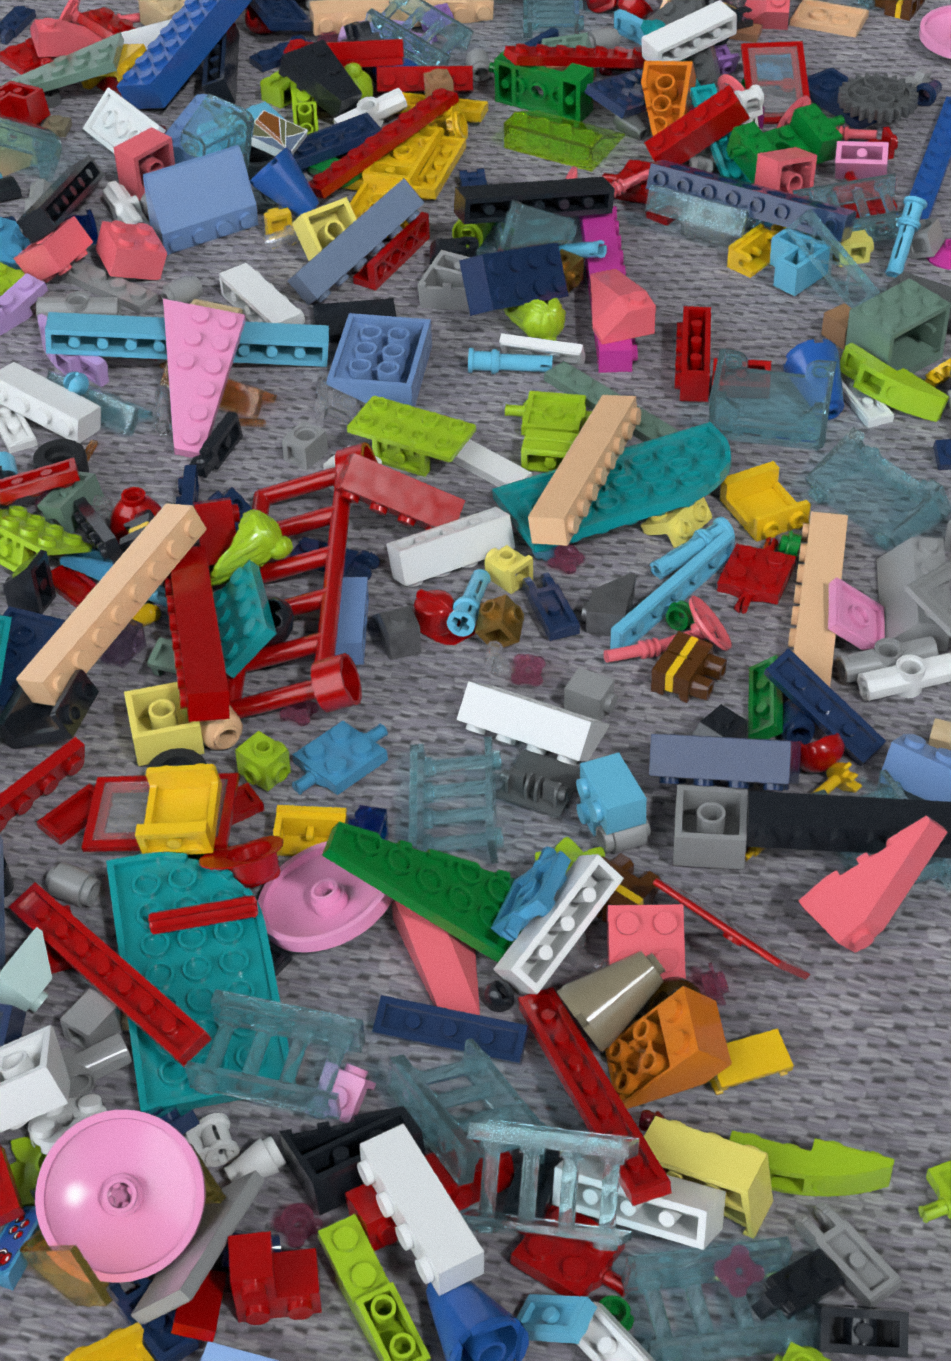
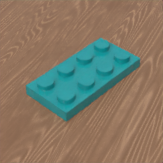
[213,560,277,678]

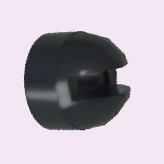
[484,980,514,1012]

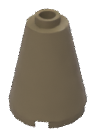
[557,951,665,1052]

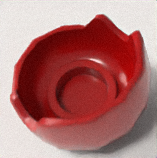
[245,5,273,35]
[800,733,845,774]

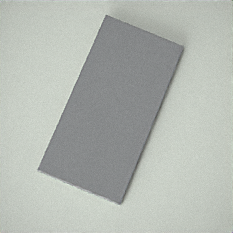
[131,1170,265,1325]

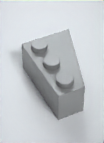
[417,250,506,311]

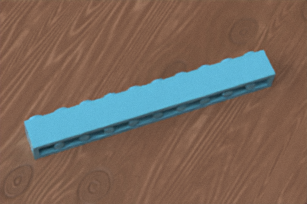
[45,312,329,367]

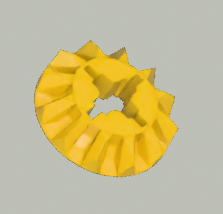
[445,105,468,139]
[924,358,951,387]

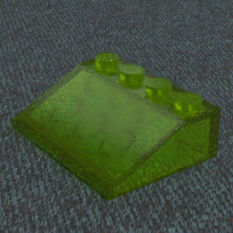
[504,111,625,172]

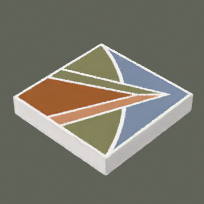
[242,110,308,156]

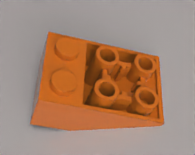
[605,986,732,1109]

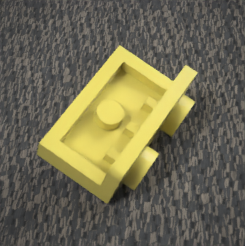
[640,497,712,548]

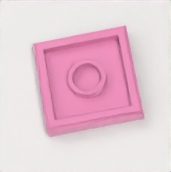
[828,577,885,651]

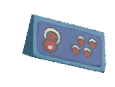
[0,1206,44,1290]

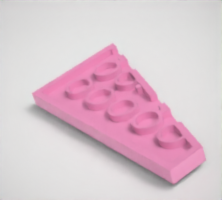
[163,299,246,458]

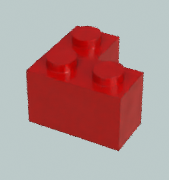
[0,80,51,126]
[228,1231,322,1325]

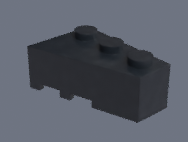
[279,39,362,118]
[279,1106,426,1216]

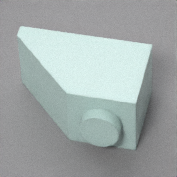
[0,927,52,1013]

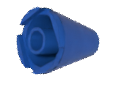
[250,147,319,218]
[782,339,844,420]
[426,1280,529,1361]

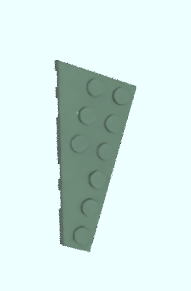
[0,32,124,92]

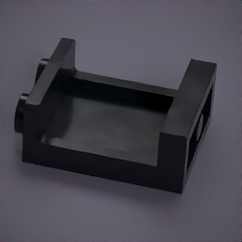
[0,669,99,749]

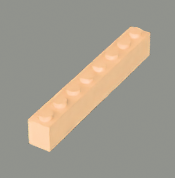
[309,0,494,36]
[528,395,641,546]
[16,504,206,706]
[788,511,848,701]

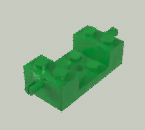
[488,51,594,124]
[726,103,845,184]

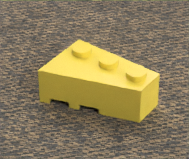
[644,1116,773,1239]

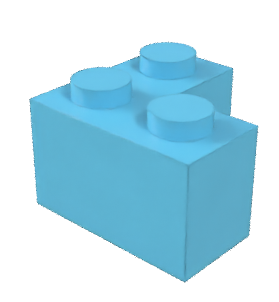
[770,228,831,296]
[576,753,647,836]

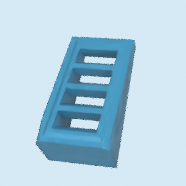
[60,549,113,581]

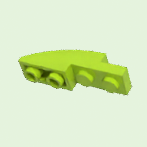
[290,80,319,135]
[840,343,949,422]
[729,1130,895,1197]
[317,1214,431,1361]

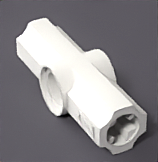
[333,88,407,127]
[103,181,150,225]
[857,653,951,701]

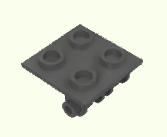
[496,750,580,818]

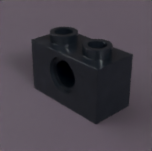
[813,1303,909,1358]

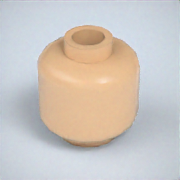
[199,705,243,750]

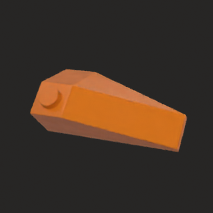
[641,61,696,136]

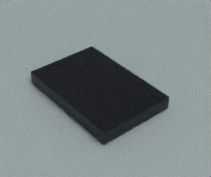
[313,298,396,343]

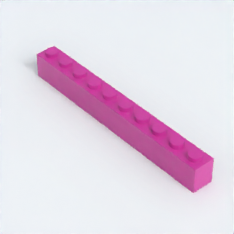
[579,206,638,373]

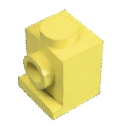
[830,230,874,267]
[485,545,533,594]

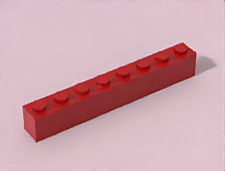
[164,546,230,722]

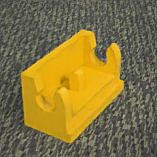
[727,223,777,278]
[273,805,348,856]
[709,1028,794,1095]

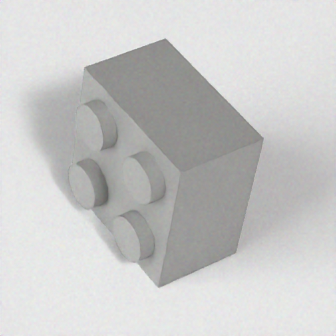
[673,785,748,870]

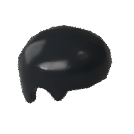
[265,597,294,647]

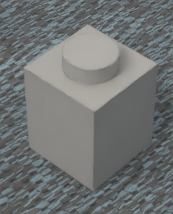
[564,668,618,721]
[60,988,122,1050]

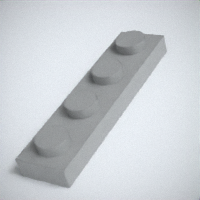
[61,260,158,314]

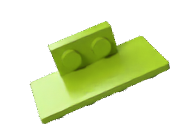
[347,396,476,477]
[0,505,92,572]

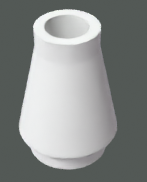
[224,1136,286,1182]

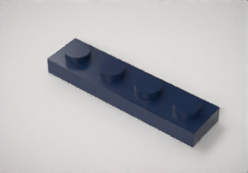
[764,648,886,767]
[372,995,529,1065]

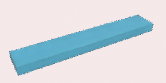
[610,530,735,649]

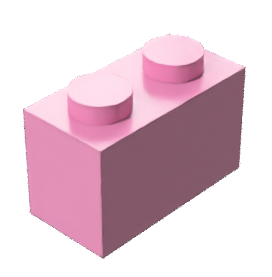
[835,141,889,181]

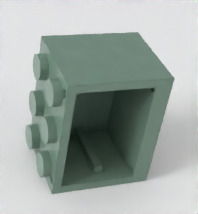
[845,278,951,374]

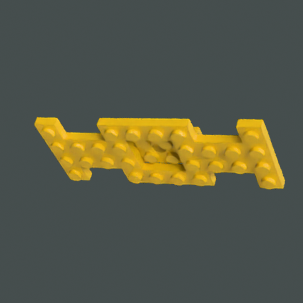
[344,92,488,239]

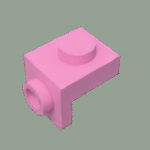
[314,1063,376,1123]

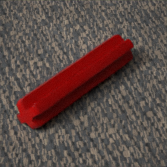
[148,895,258,934]

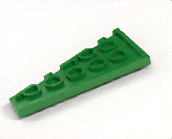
[322,821,524,963]

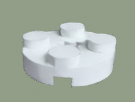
[28,1094,107,1155]

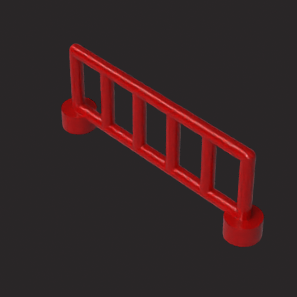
[226,442,378,719]

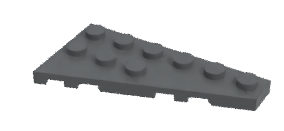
[645,0,721,88]

